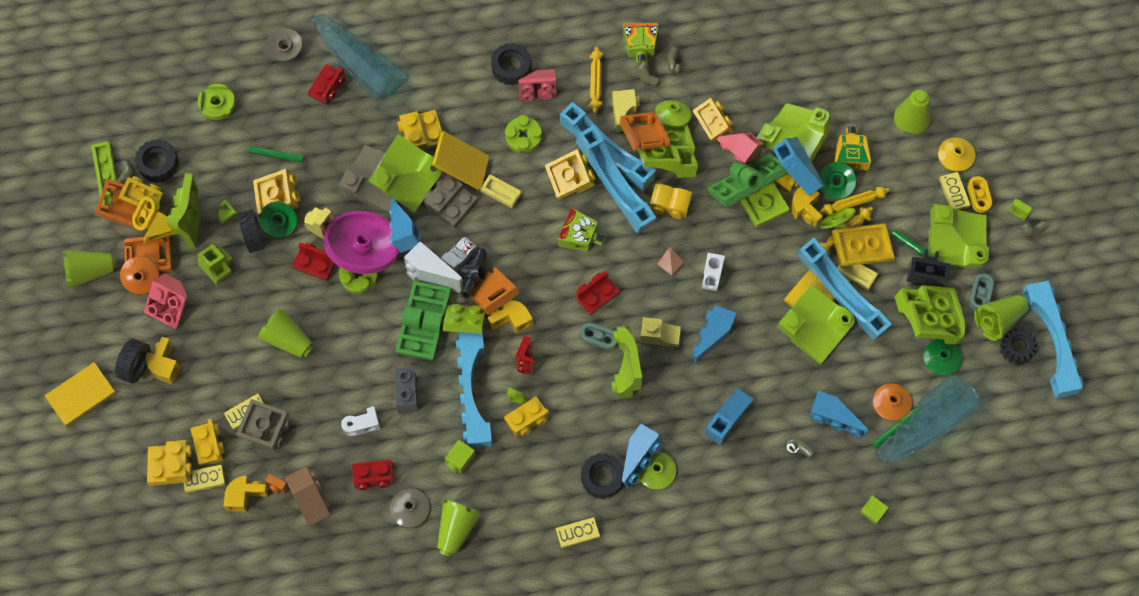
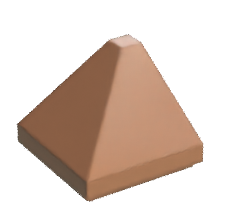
[657,247,684,276]

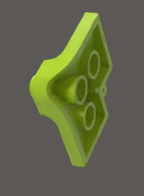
[757,103,831,162]
[638,124,698,178]
[367,134,442,213]
[167,173,201,249]
[929,204,989,268]
[776,284,854,365]
[894,285,965,344]
[611,325,642,399]

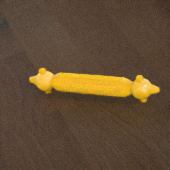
[588,47,604,113]
[819,187,890,215]
[819,207,873,256]

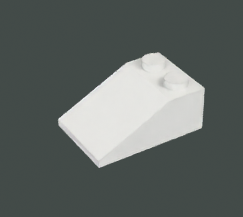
[404,242,463,294]

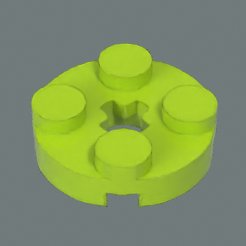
[198,84,236,120]
[505,115,542,153]
[339,267,378,294]

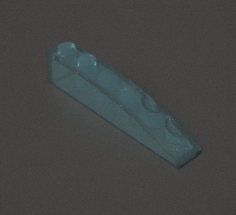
[311,14,409,99]
[874,375,983,464]

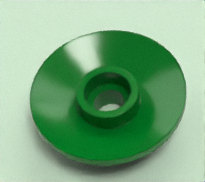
[819,162,856,199]
[259,201,297,238]
[923,339,962,376]

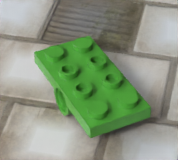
[707,153,788,207]
[395,281,451,361]

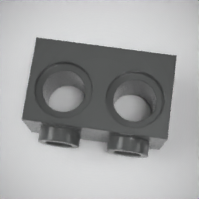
[395,367,418,413]

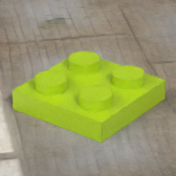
[740,181,790,228]
[443,304,486,334]

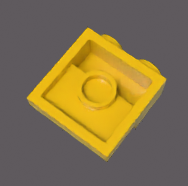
[397,110,442,151]
[545,149,596,200]
[253,169,300,215]
[147,440,192,486]

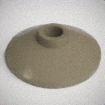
[266,28,302,62]
[390,488,430,528]

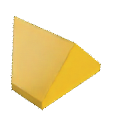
[143,212,176,243]

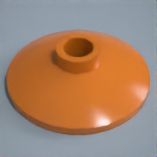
[120,256,159,294]
[873,383,912,421]

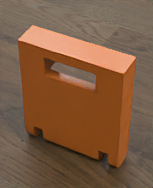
[619,112,670,151]
[94,179,137,229]
[124,236,173,277]
[471,267,520,315]

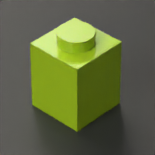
[445,440,476,474]

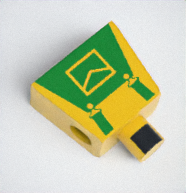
[834,126,871,170]

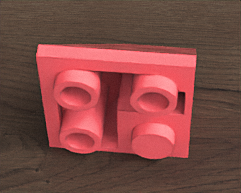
[519,69,556,101]
[717,132,764,163]
[144,273,187,329]

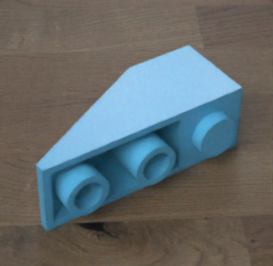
[773,137,824,196]
[389,199,421,253]
[692,305,736,363]
[704,388,754,446]
[809,390,868,437]
[622,424,664,489]

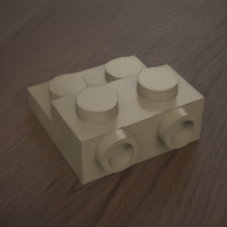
[424,174,478,228]
[236,399,291,452]

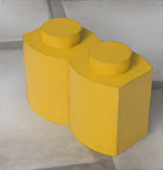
[650,184,692,219]

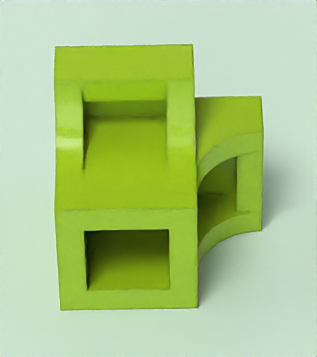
[197,244,233,285]

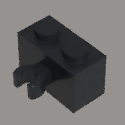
[906,249,951,287]

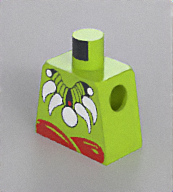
[558,208,606,252]

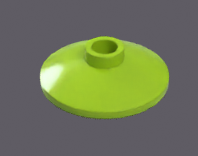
[655,100,692,127]
[820,208,856,229]
[639,451,676,490]

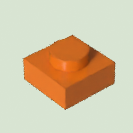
[265,474,289,494]

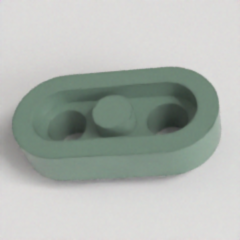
[969,274,994,310]
[580,323,617,350]

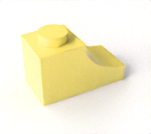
[612,89,640,133]
[304,207,333,240]
[640,317,681,347]

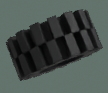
[1000,327,1038,365]

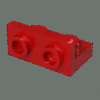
[307,64,346,105]
[292,242,335,281]
[576,271,620,316]
[515,335,535,375]
[352,459,394,491]

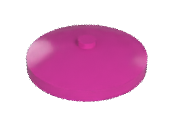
[324,211,399,274]

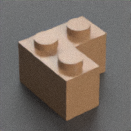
[285,467,330,526]

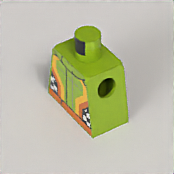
[623,23,658,65]

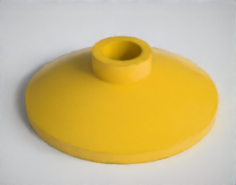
[938,137,976,172]

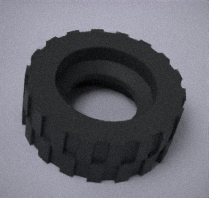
[491,43,532,85]
[135,139,179,183]
[238,209,265,253]
[115,338,151,384]
[581,453,624,499]

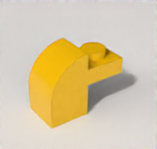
[791,186,822,228]
[488,300,533,334]
[146,337,180,384]
[224,476,269,512]

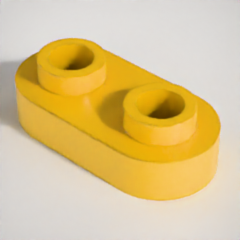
[967,176,992,213]
[132,196,160,230]

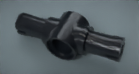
[460,248,487,299]

